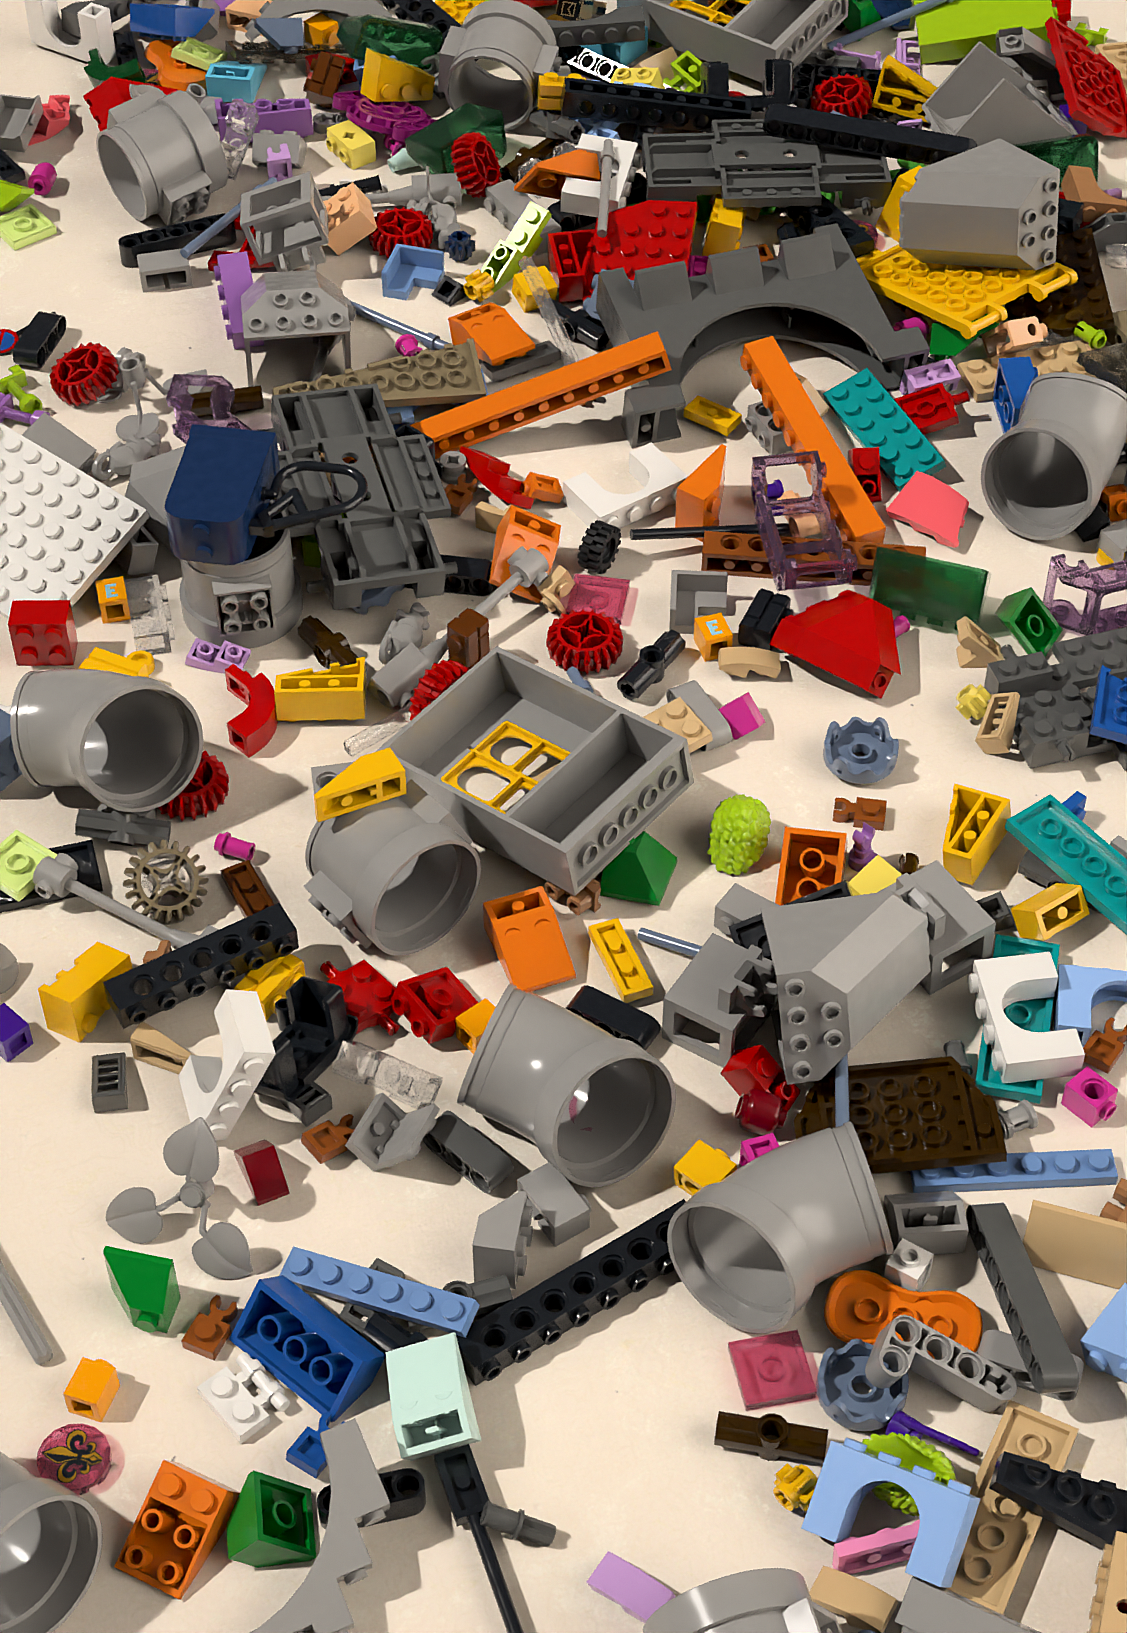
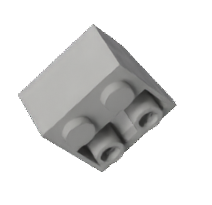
[252,130,307,168]
[472,1191,533,1289]
[884,1191,969,1255]

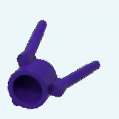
[885,1410,980,1456]

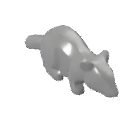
[92,433,161,480]
[379,602,430,665]

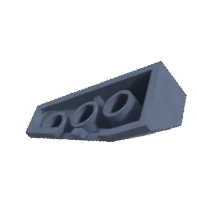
[254,18,304,54]

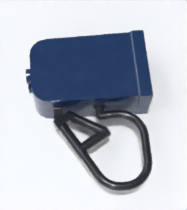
[164,424,368,565]

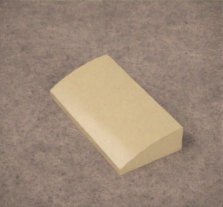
[1023,1199,1127,1289]

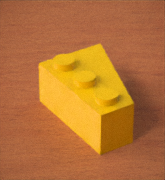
[360,48,435,102]
[875,165,923,242]
[702,194,747,256]
[274,657,367,722]
[942,783,1011,885]
[38,942,133,1043]

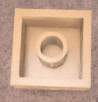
[323,182,377,256]

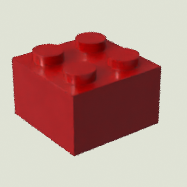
[8,600,78,666]

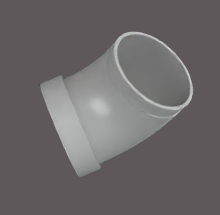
[981,372,1127,540]
[10,669,203,812]
[457,983,676,1187]
[667,1121,894,1333]
[0,1451,103,1633]

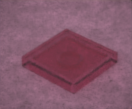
[566,574,630,625]
[728,1329,817,1411]

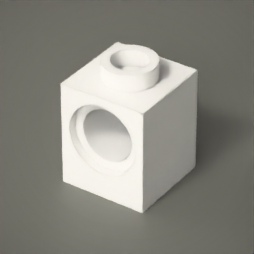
[884,1238,934,1292]

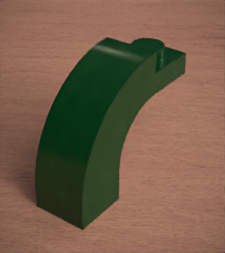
[83,48,148,88]

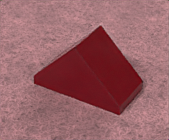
[233,1139,290,1206]

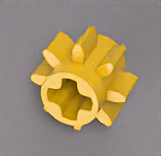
[464,269,495,303]
[773,1463,818,1512]

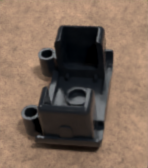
[697,59,798,112]
[254,976,358,1102]

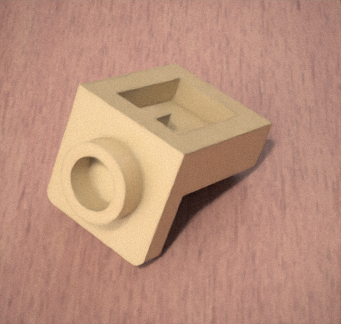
[537,565,576,614]

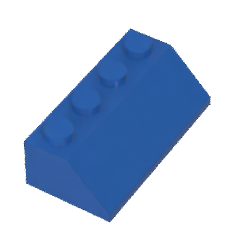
[130,3,214,41]
[229,1275,386,1422]

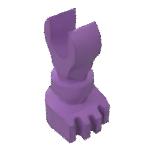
[848,822,878,872]

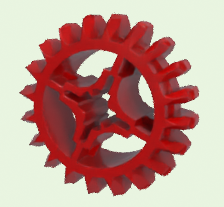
[810,73,873,119]
[450,132,502,198]
[368,206,433,258]
[49,342,119,407]
[546,608,623,675]
[408,660,469,720]
[158,751,229,821]

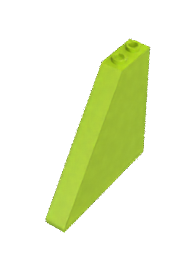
[913,0,1059,64]

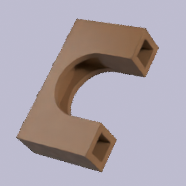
[1061,165,1127,223]

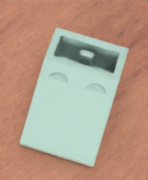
[385,1332,482,1461]

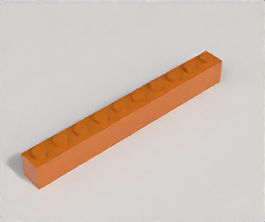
[410,331,672,459]
[740,336,886,544]

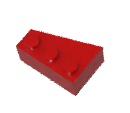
[547,229,595,302]

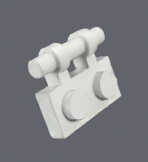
[197,1352,290,1444]

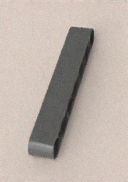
[966,1202,1079,1394]

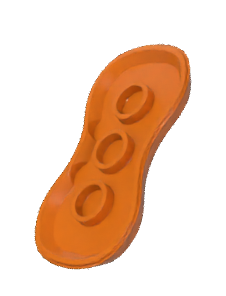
[143,39,207,92]
[824,1270,983,1359]

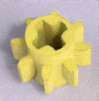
[955,684,992,720]

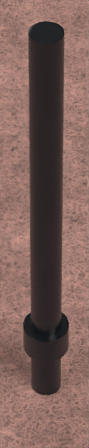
[630,521,790,540]

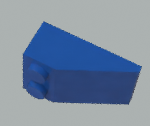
[993,356,1038,434]

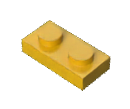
[683,395,742,436]

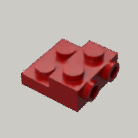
[391,967,479,1044]

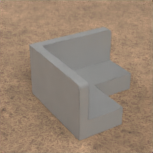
[669,570,728,634]

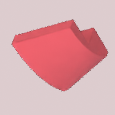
[28,95,70,146]
[885,471,969,548]

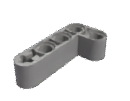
[865,1315,1017,1412]

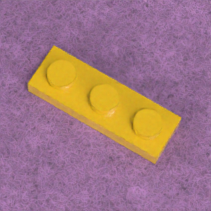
[588,918,653,1003]

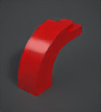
[225,664,278,758]

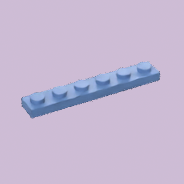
[910,1149,1118,1193]
[279,1246,480,1338]

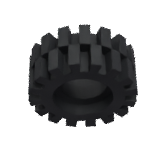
[577,520,621,574]

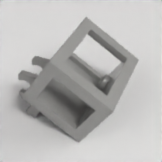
[240,171,329,272]
[877,860,996,995]
[662,933,778,1068]

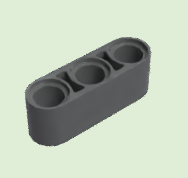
[422,1110,514,1194]

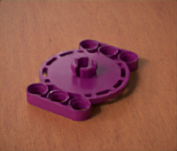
[332,90,449,142]

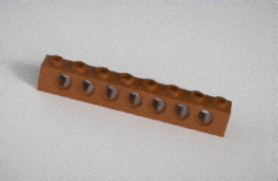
[701,531,926,590]

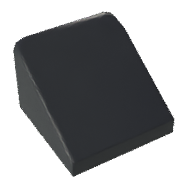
[431,275,467,306]
[1074,505,1110,542]

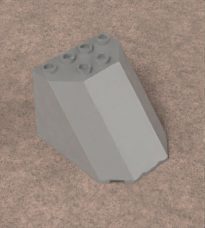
[921,41,1079,151]
[899,138,1060,270]
[241,270,351,387]
[761,891,931,1085]

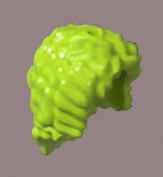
[707,794,771,876]
[862,1432,956,1517]

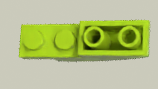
[480,201,553,293]

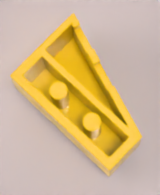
[872,54,937,123]

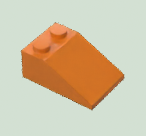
[514,150,600,200]
[675,444,726,542]
[775,827,848,906]

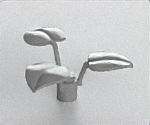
[129,83,222,126]
[97,357,207,441]
[106,1117,253,1279]

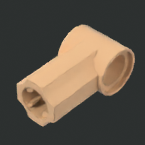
[777,490,824,538]

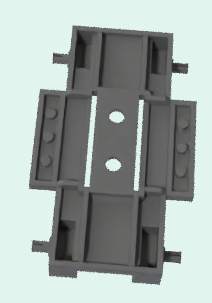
[642,119,892,216]
[257,383,458,610]
[984,627,1127,771]

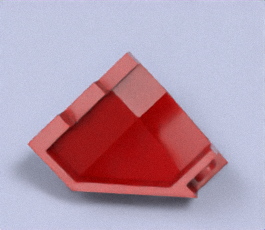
[83,77,178,132]
[769,589,901,699]

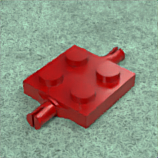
[894,383,970,435]
[320,960,400,1036]

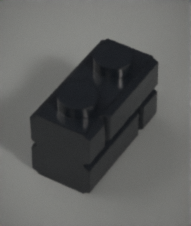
[738,588,794,650]

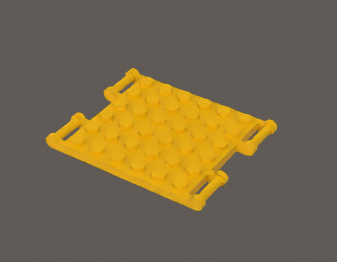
[856,244,1078,339]

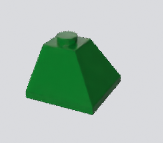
[842,0,881,41]
[929,323,984,361]
[995,587,1063,657]
[600,831,678,906]
[103,1246,181,1333]
[226,1470,316,1568]

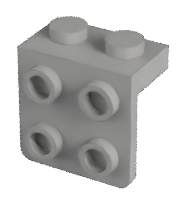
[345,1093,440,1172]

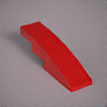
[459,446,534,509]

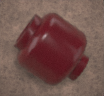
[735,1088,787,1136]

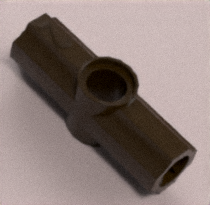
[500,137,561,183]
[183,384,264,419]
[297,615,367,671]
[714,1411,829,1463]

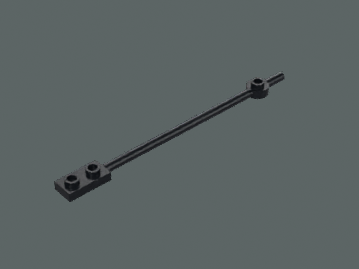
[434,1444,524,1633]

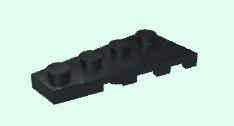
[989,1451,1127,1549]

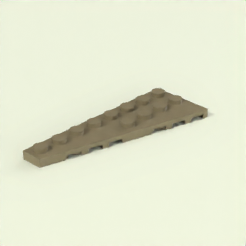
[273,338,487,407]

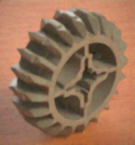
[123,840,209,925]

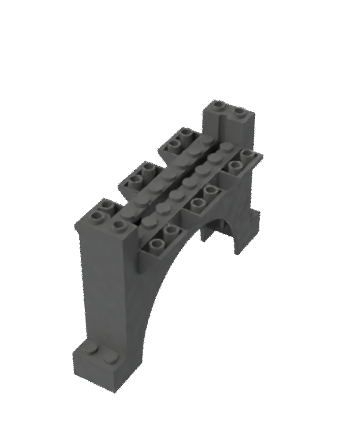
[596,223,930,448]

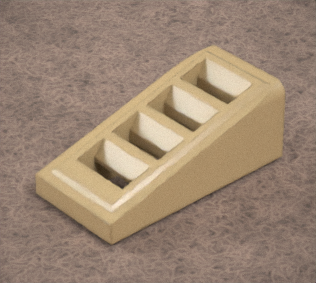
[975,692,1020,754]
[130,1022,191,1074]

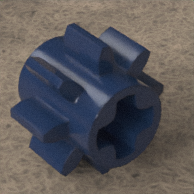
[445,231,475,262]

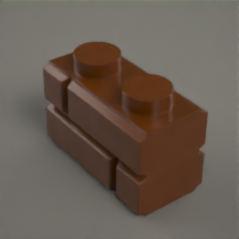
[303,51,346,109]
[446,608,490,670]

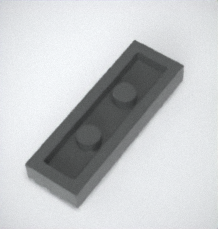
[481,340,561,382]

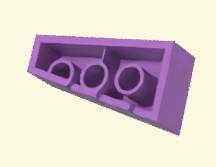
[214,99,314,146]
[213,251,264,350]

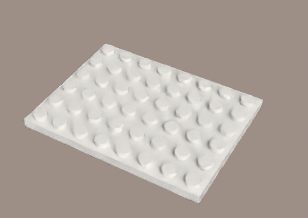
[0,423,150,619]

